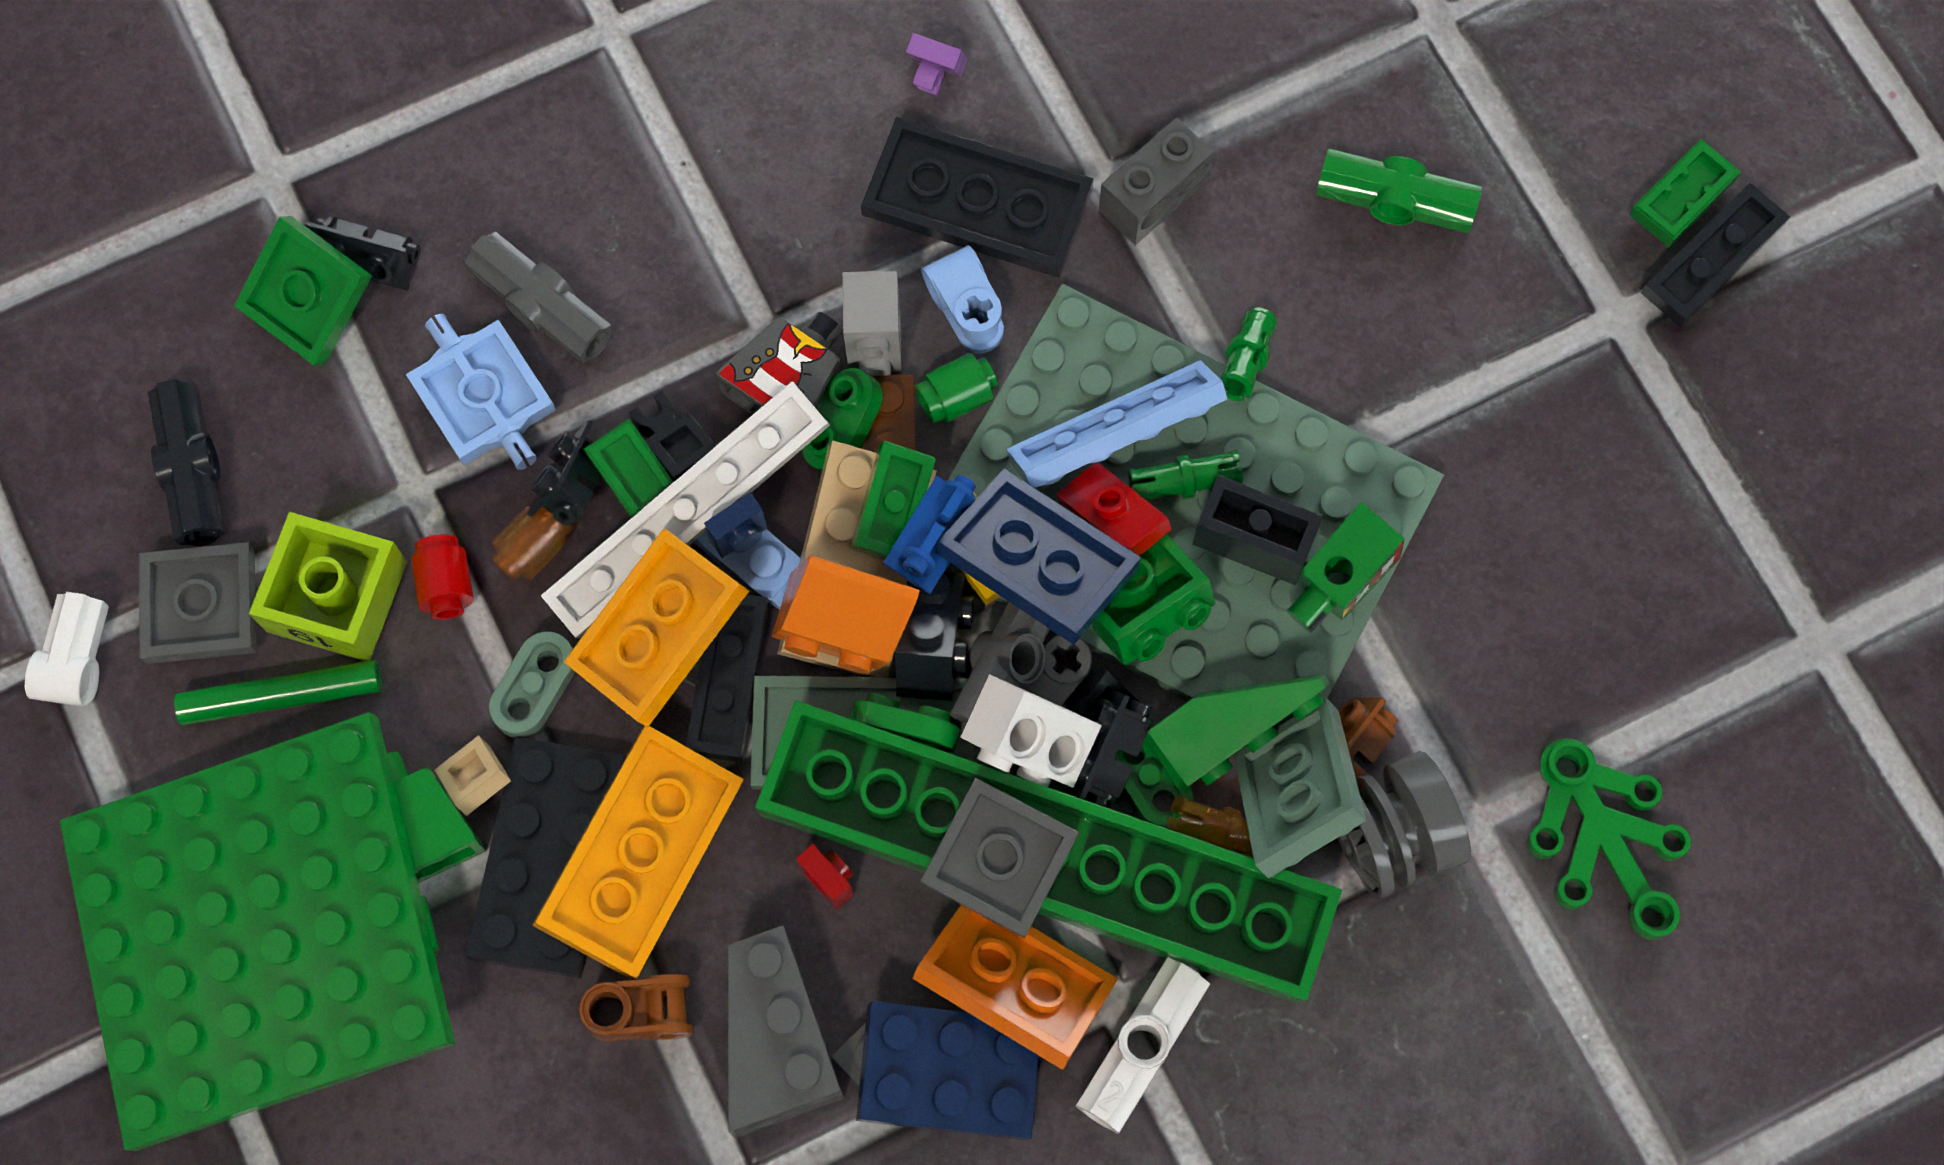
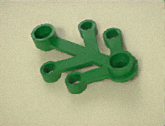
[1526,738,1691,940]

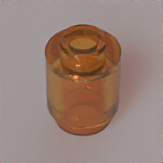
[490,505,572,581]

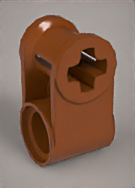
[579,974,694,1042]

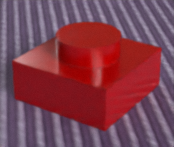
[796,844,854,910]

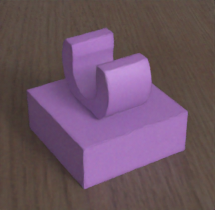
[906,33,968,96]

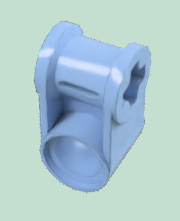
[921,245,1004,354]

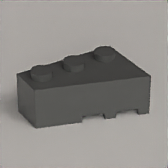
[728,925,844,1139]

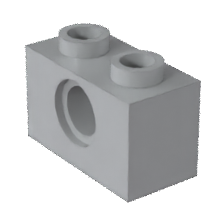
[842,271,902,376]

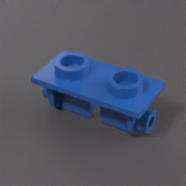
[882,475,976,594]

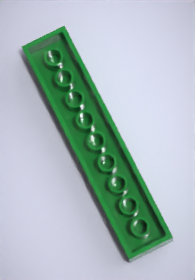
[755,700,1342,1005]

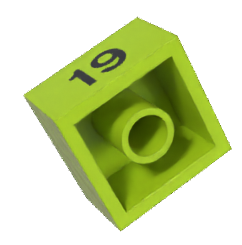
[249,512,408,661]

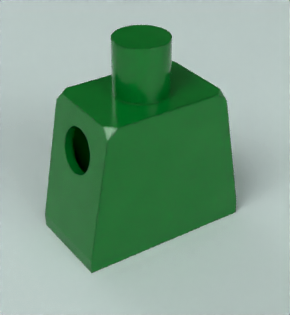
[387,752,486,884]

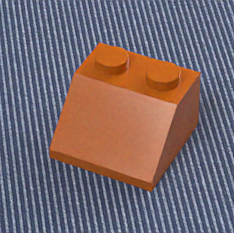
[772,555,920,674]

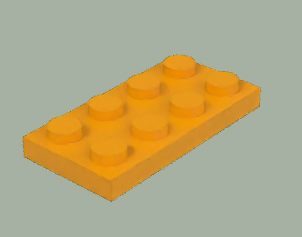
[532,726,744,980]

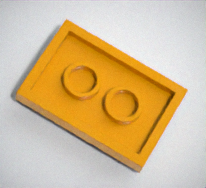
[564,528,749,727]

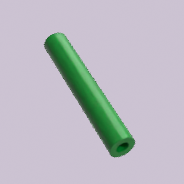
[174,659,382,726]

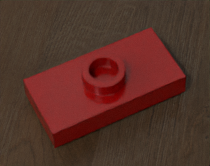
[1056,462,1172,556]

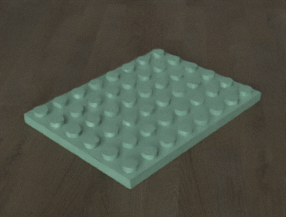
[944,283,1444,728]

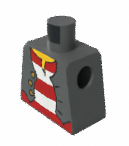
[716,312,843,415]

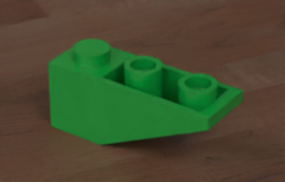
[1147,673,1330,787]

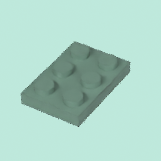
[1234,698,1366,878]

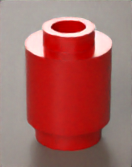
[411,534,474,620]

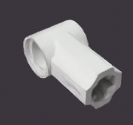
[25,592,109,707]

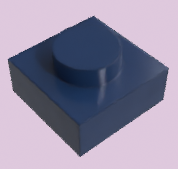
[704,493,767,558]

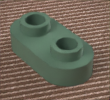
[489,632,575,738]

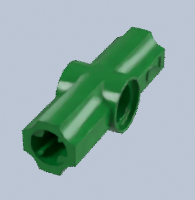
[1316,149,1482,234]

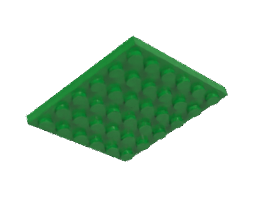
[60,712,456,1151]

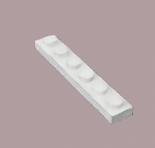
[541,381,830,638]

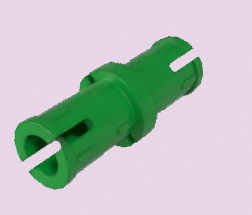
[1220,307,1277,401]
[1128,450,1243,500]

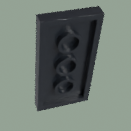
[861,117,1094,278]
[466,737,626,979]

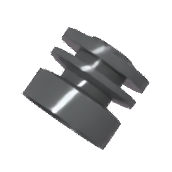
[1338,751,1471,899]

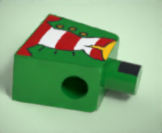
[1286,502,1405,633]

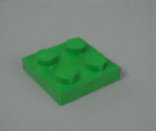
[234,216,372,366]

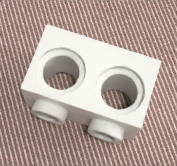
[961,674,1102,788]

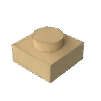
[434,735,511,816]

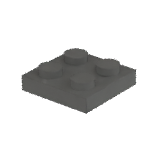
[139,542,257,664]
[920,778,1079,939]

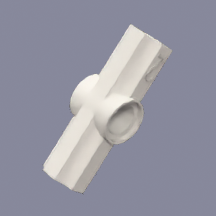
[1076,957,1210,1134]

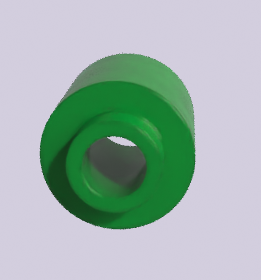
[914,352,998,424]

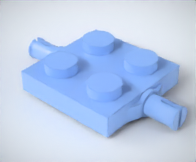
[406,314,556,470]

